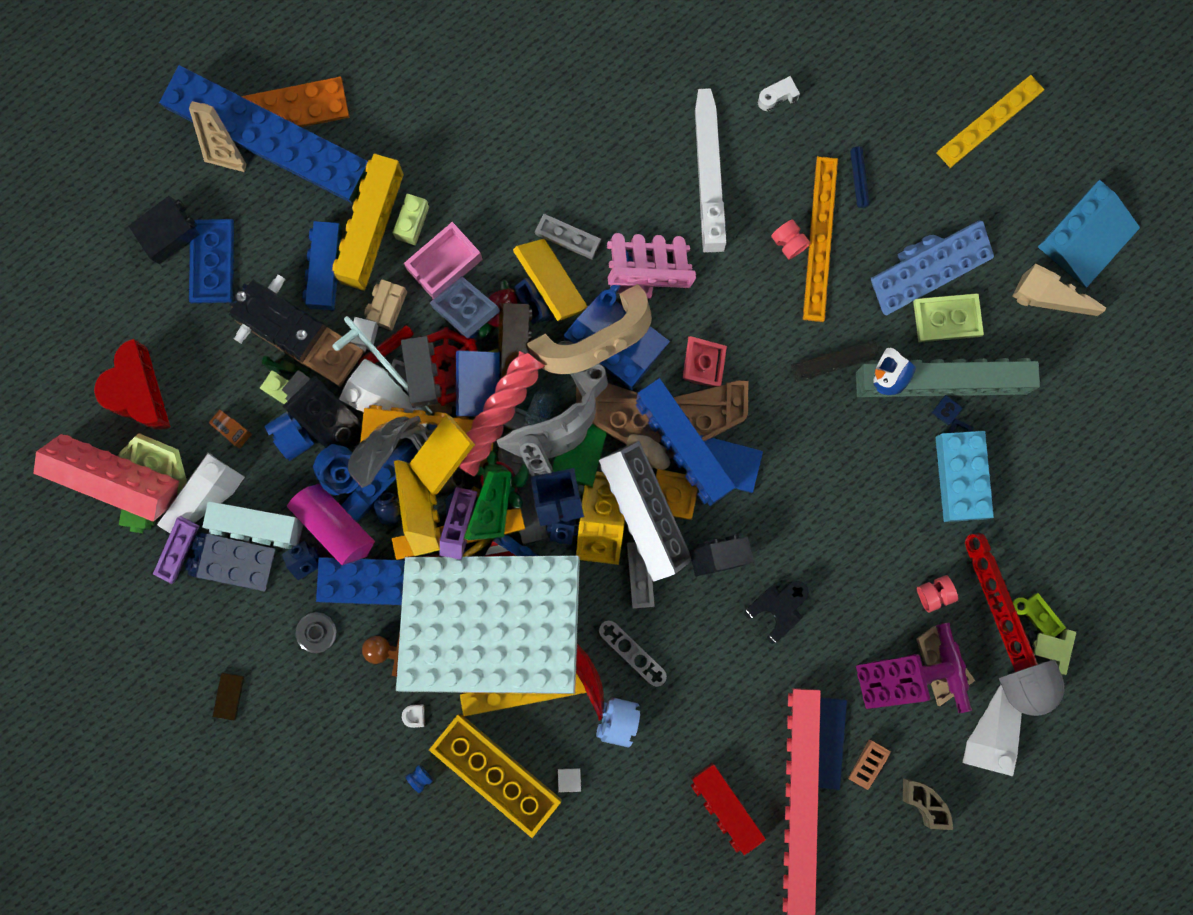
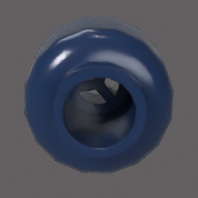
[374,492,402,526]

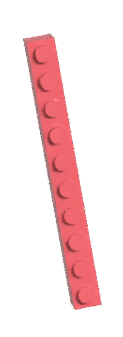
[783,688,820,915]

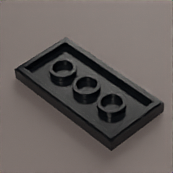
[283,375,362,452]

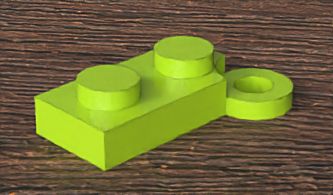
[1013,593,1066,637]

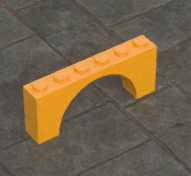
[360,405,493,467]

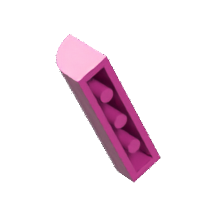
[287,484,375,565]

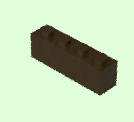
[498,303,532,389]

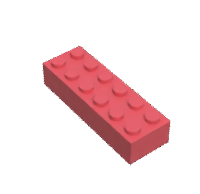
[33,434,179,522]

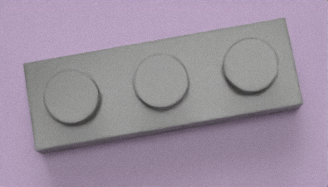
[535,214,601,260]
[627,542,655,609]

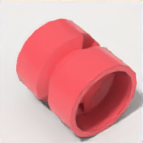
[771,219,811,260]
[917,575,958,613]

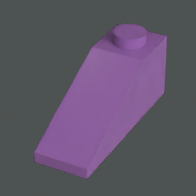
[440,487,477,560]

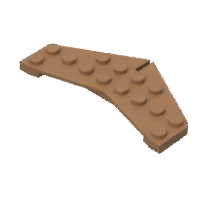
[576,378,748,460]

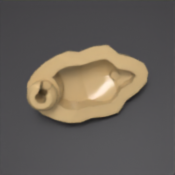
[626,434,670,470]

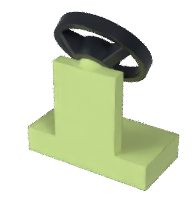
[1019,628,1076,675]

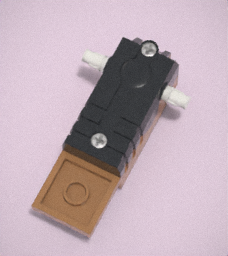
[229,275,364,387]

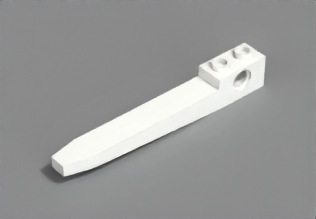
[695,89,726,252]

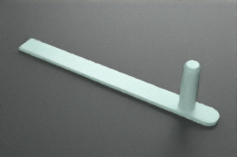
[333,316,433,415]

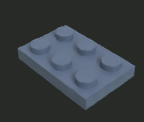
[430,277,500,338]

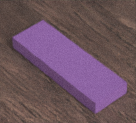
[153,516,199,584]

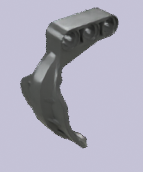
[348,416,465,494]

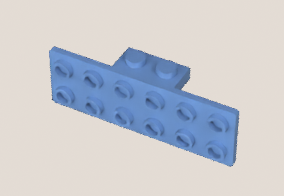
[871,220,994,315]

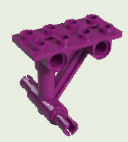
[856,622,972,713]

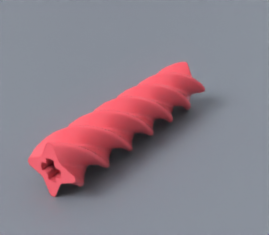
[458,351,545,477]

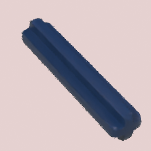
[850,146,869,208]

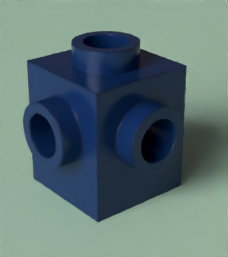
[547,518,579,544]
[282,541,320,580]

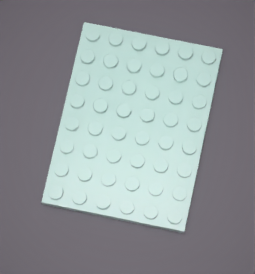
[396,556,580,694]

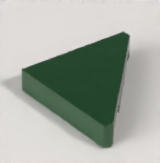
[262,356,310,377]

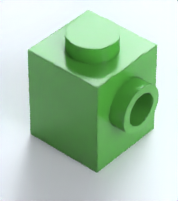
[119,509,156,533]

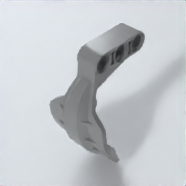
[497,341,608,460]

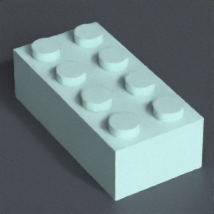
[202,501,303,549]

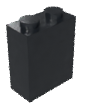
[128,196,200,264]

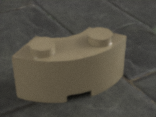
[903,778,953,830]

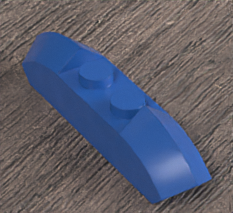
[342,441,418,523]

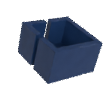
[531,468,584,526]

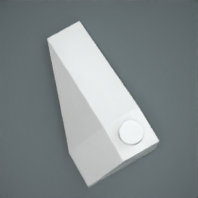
[339,359,428,428]
[157,453,245,533]
[962,684,1022,776]

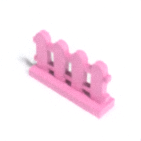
[607,233,696,288]

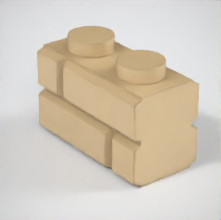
[364,279,407,331]

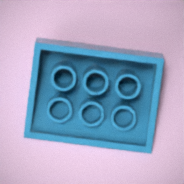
[1038,180,1140,288]

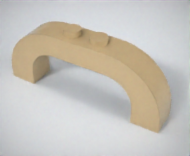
[527,284,652,374]

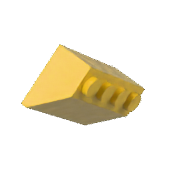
[394,460,442,556]

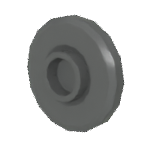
[295,612,337,653]

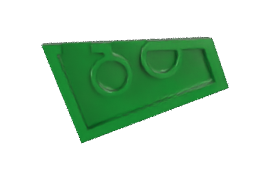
[464,470,511,540]

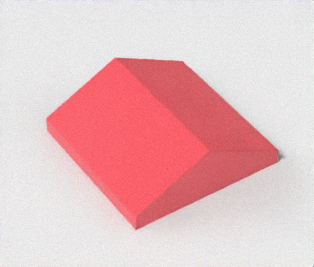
[683,336,727,387]

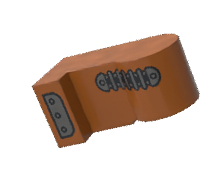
[209,409,252,449]

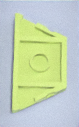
[117,433,187,494]

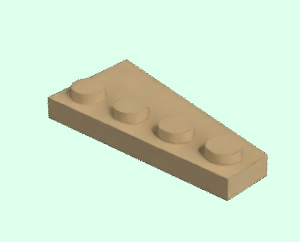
[189,101,246,172]

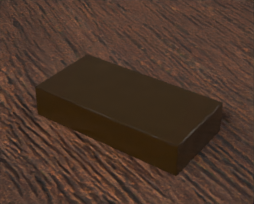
[212,673,244,720]

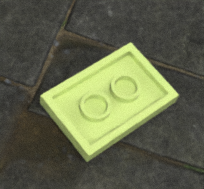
[913,294,984,342]

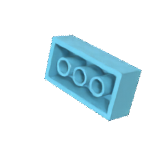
[936,431,994,522]

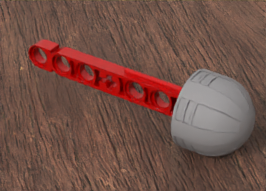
[965,533,1064,716]

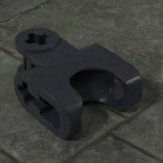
[744,581,809,644]

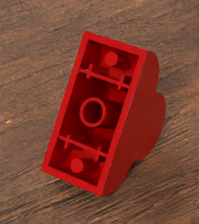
[94,339,171,430]

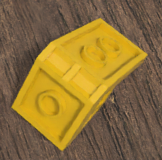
[576,472,625,565]

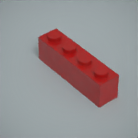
[690,763,766,856]

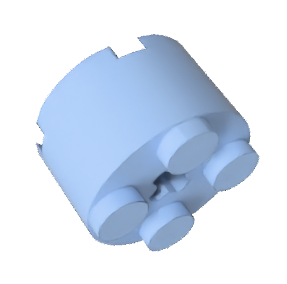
[596,697,640,747]

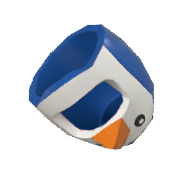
[873,348,916,395]

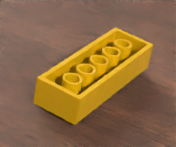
[332,154,404,291]
[429,714,562,838]

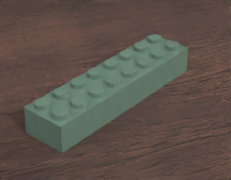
[856,358,1040,397]

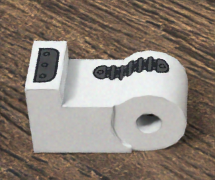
[758,76,800,111]

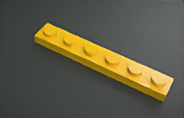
[937,75,1045,168]
[460,674,586,716]

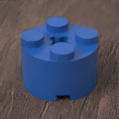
[265,411,315,461]
[313,444,359,495]

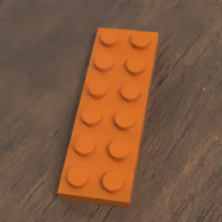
[241,77,350,127]

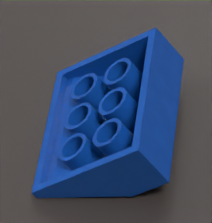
[564,291,670,391]

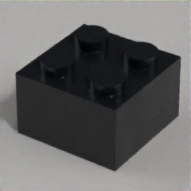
[689,534,754,577]

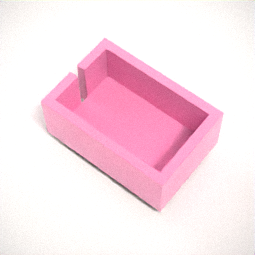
[404,222,482,299]

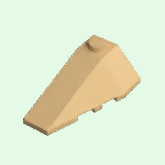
[1013,264,1106,316]

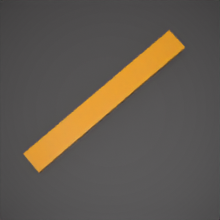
[803,156,838,322]

